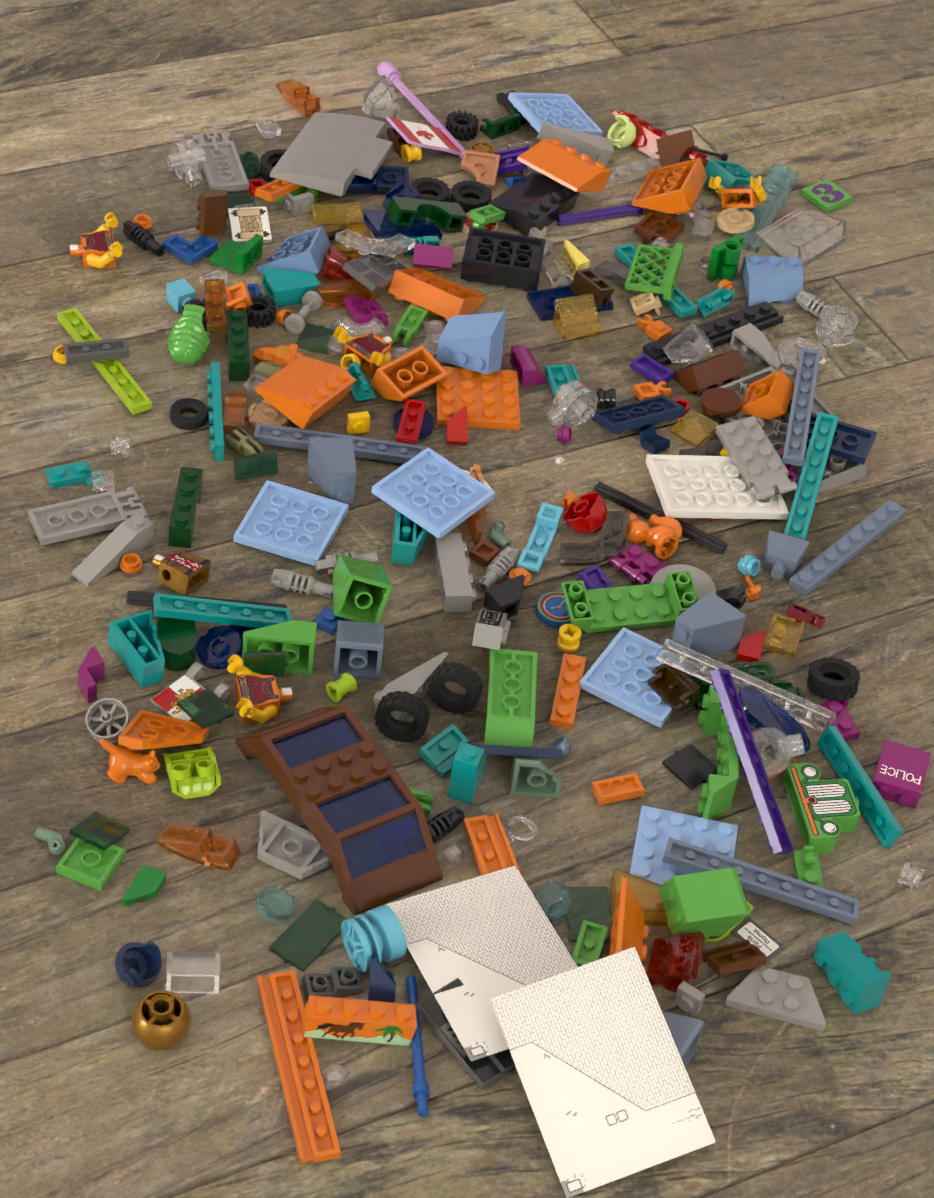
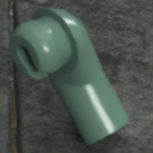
[490,520,511,550]
[35,826,66,855]

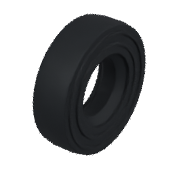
[170,398,208,430]

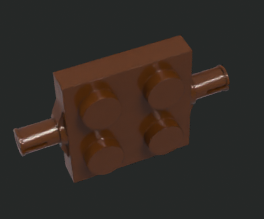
[634,210,685,247]

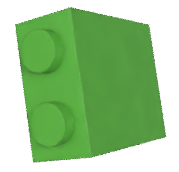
[333,554,393,623]
[658,868,750,937]

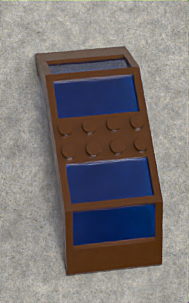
[235,704,443,917]

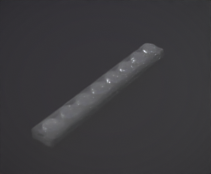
[655,638,836,733]

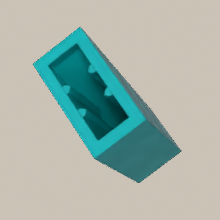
[262,268,322,307]
[448,742,487,805]

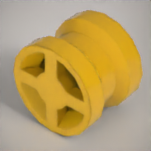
[401,144,422,163]
[557,624,582,653]

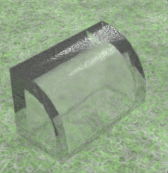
[541,250,575,290]
[165,951,221,994]

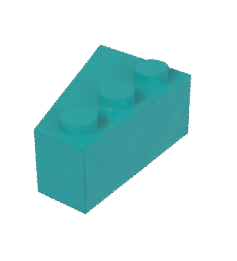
[390,509,431,565]
[107,610,165,688]
[813,931,891,1015]

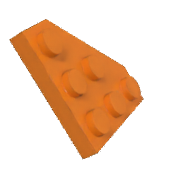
[118,710,210,750]

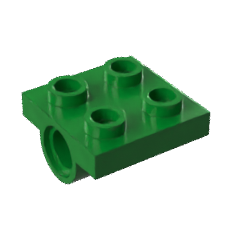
[706,234,744,282]

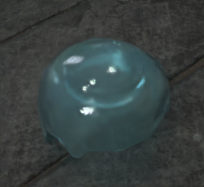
[534,880,573,922]
[256,885,297,924]

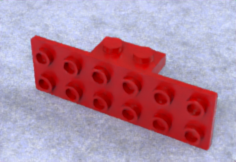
[612,109,709,164]

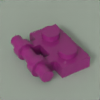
[343,295,388,326]
[609,542,667,585]

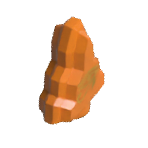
[252,344,303,367]

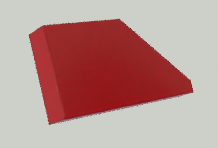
[446,407,468,445]
[736,630,766,664]

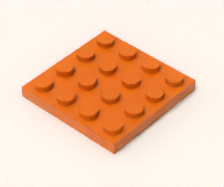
[436,366,521,430]

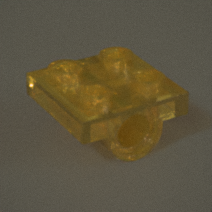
[554,294,602,339]

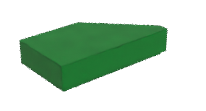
[122,865,167,906]

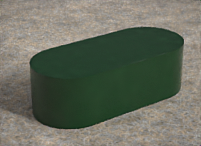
[156,593,197,671]

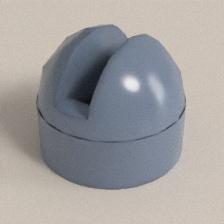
[550,735,571,756]

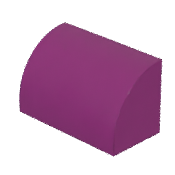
[413,243,454,271]
[509,345,546,387]

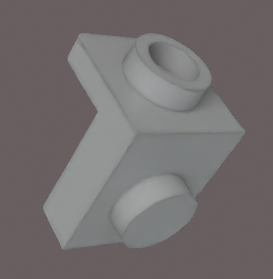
[283,192,314,217]

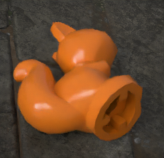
[625,513,682,560]

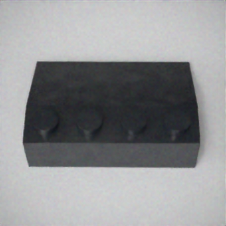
[487,173,580,237]
[460,227,546,291]

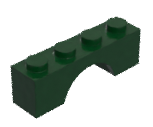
[386,196,467,232]
[225,309,250,381]
[169,467,203,548]

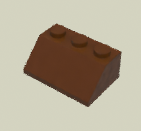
[673,349,747,394]

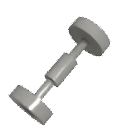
[284,291,323,334]

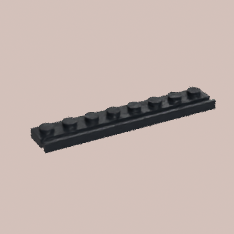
[642,301,784,366]

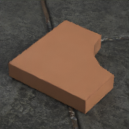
[461,150,500,190]

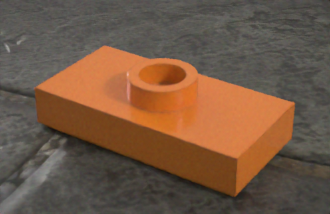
[591,773,645,806]

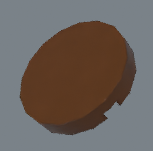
[700,388,741,418]

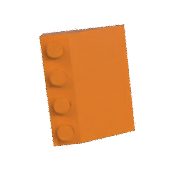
[517,138,612,192]
[631,158,708,214]
[388,267,487,322]
[255,355,356,430]
[608,877,649,972]

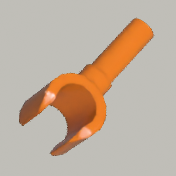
[744,575,761,600]

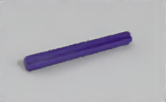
[557,204,644,226]

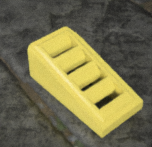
[562,240,590,276]

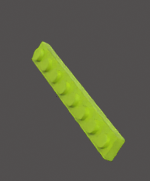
[57,307,152,415]

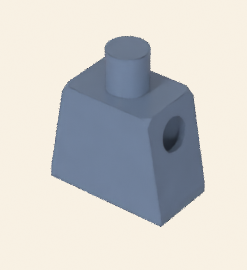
[763,530,809,580]

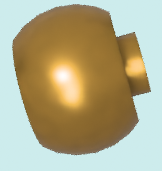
[131,990,191,1050]

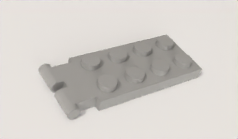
[192,132,249,192]
[715,416,797,501]
[27,486,149,546]

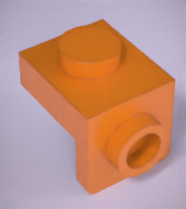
[225,281,253,310]

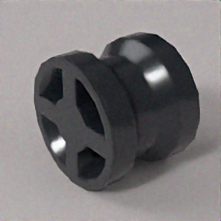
[596,388,616,409]

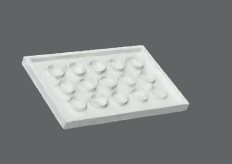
[645,454,789,520]

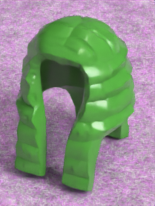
[167,304,210,366]

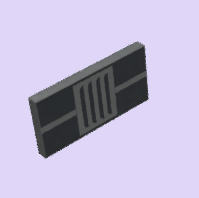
[343,250,407,292]
[415,978,516,1089]

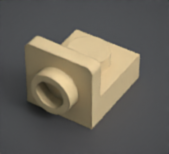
[630,292,662,316]

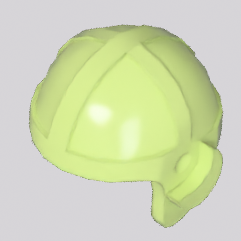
[607,115,637,149]

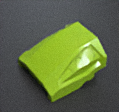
[162,747,221,799]

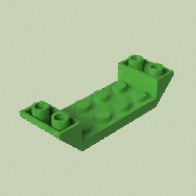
[561,571,699,633]
[484,648,537,748]
[697,685,739,820]

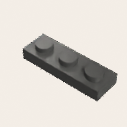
[63,338,129,364]

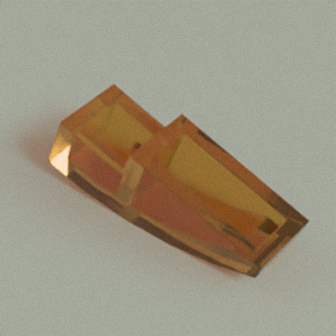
[276,79,321,116]
[315,279,375,308]
[223,392,248,426]
[156,823,241,871]

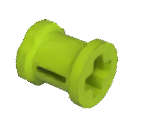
[326,672,357,702]

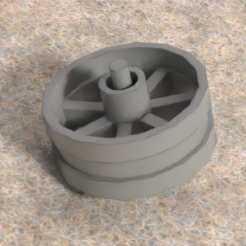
[85,698,132,744]

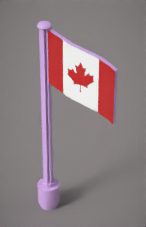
[377,61,465,159]

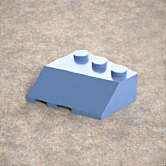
[257,226,332,275]
[740,255,804,307]
[436,311,506,375]

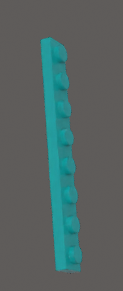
[784,412,839,540]

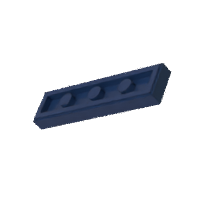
[467,743,562,760]

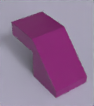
[78,647,105,703]

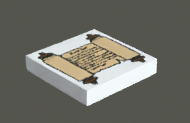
[228,206,272,245]

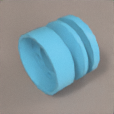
[341,905,406,973]

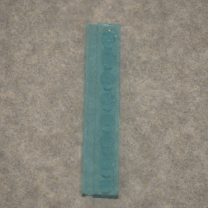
[736,163,799,253]

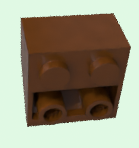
[196,189,228,236]

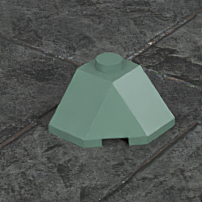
[510,757,561,798]

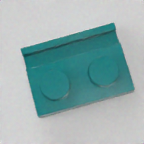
[544,363,584,398]
[418,724,469,778]

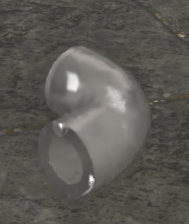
[331,314,388,338]

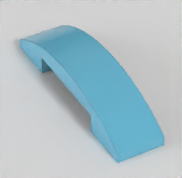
[517,502,563,573]

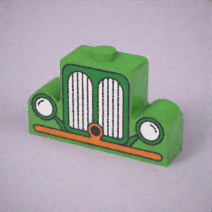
[782,763,861,854]

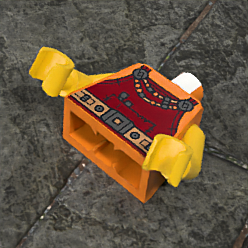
[709,176,766,208]
[69,212,123,269]
[333,327,393,377]
[227,654,293,724]

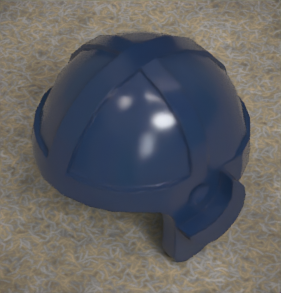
[115,941,161,988]

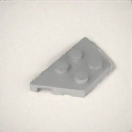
[257,810,347,880]
[725,966,826,1032]

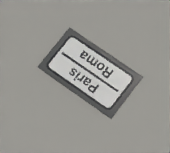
[732,917,785,962]

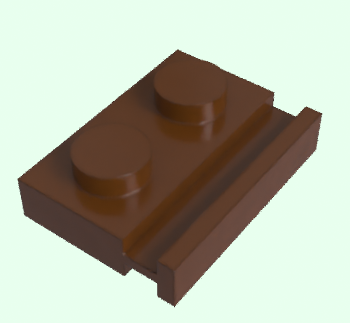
[702,939,766,976]

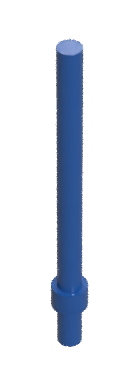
[406,976,430,1117]

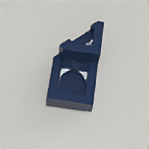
[640,424,670,454]
[368,955,396,1003]

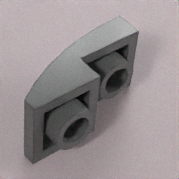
[595,261,638,287]
[302,967,363,1001]

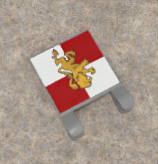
[150,662,230,722]

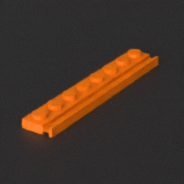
[463,813,522,876]
[257,970,341,1165]

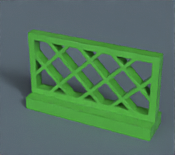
[625,243,684,301]

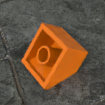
[740,370,795,420]

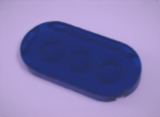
[737,686,811,756]

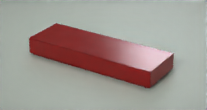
[396,399,426,445]

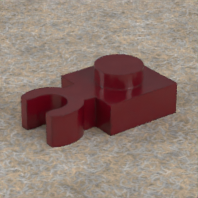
[786,602,825,629]

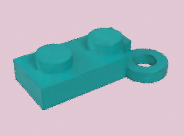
[45,461,103,489]

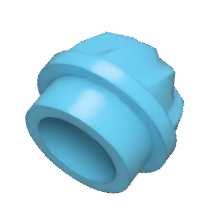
[738,555,761,576]

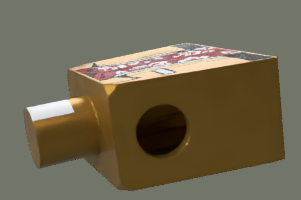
[152,551,211,595]

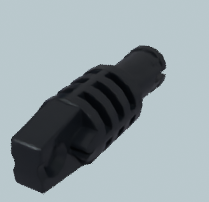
[123,220,165,257]
[403,806,465,854]

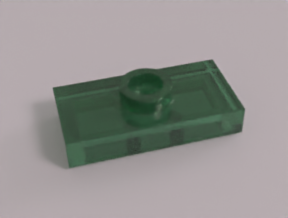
[233,450,278,480]

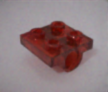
[320,247,360,292]
[646,931,705,992]

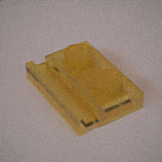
[762,613,805,658]

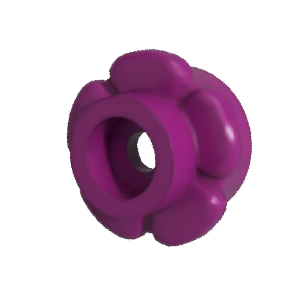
[557,424,572,445]

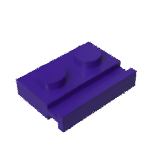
[495,145,530,175]

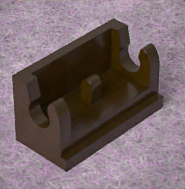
[570,268,615,310]
[648,659,701,714]

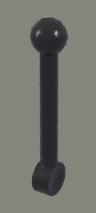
[693,146,728,161]

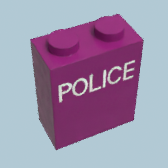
[872,739,931,809]

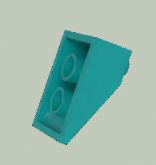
[704,159,764,196]

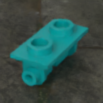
[696,286,735,318]
[348,362,375,401]

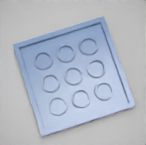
[508,92,603,136]
[371,447,495,539]
[233,480,349,566]
[579,627,695,728]
[628,805,738,893]

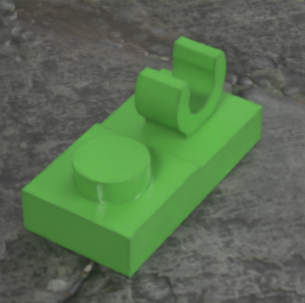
[468,204,506,229]
[792,845,824,888]

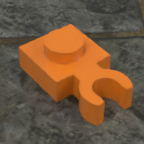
[637,314,673,341]
[632,381,671,401]

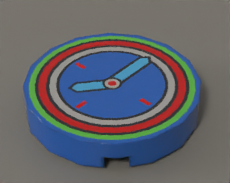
[536,591,572,628]

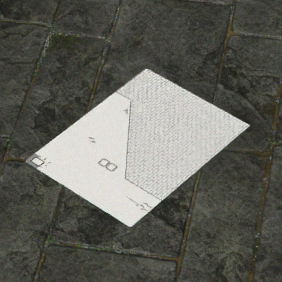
[385,866,577,1061]
[490,947,715,1198]

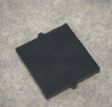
[662,744,717,790]

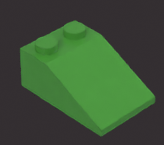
[242,620,317,675]

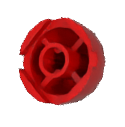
[563,492,608,534]

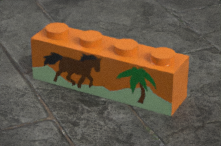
[303,995,417,1046]

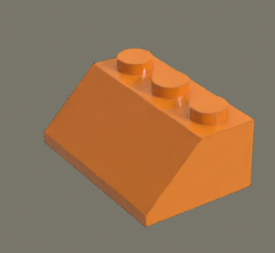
[371,345,448,401]

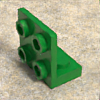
[209,233,263,275]

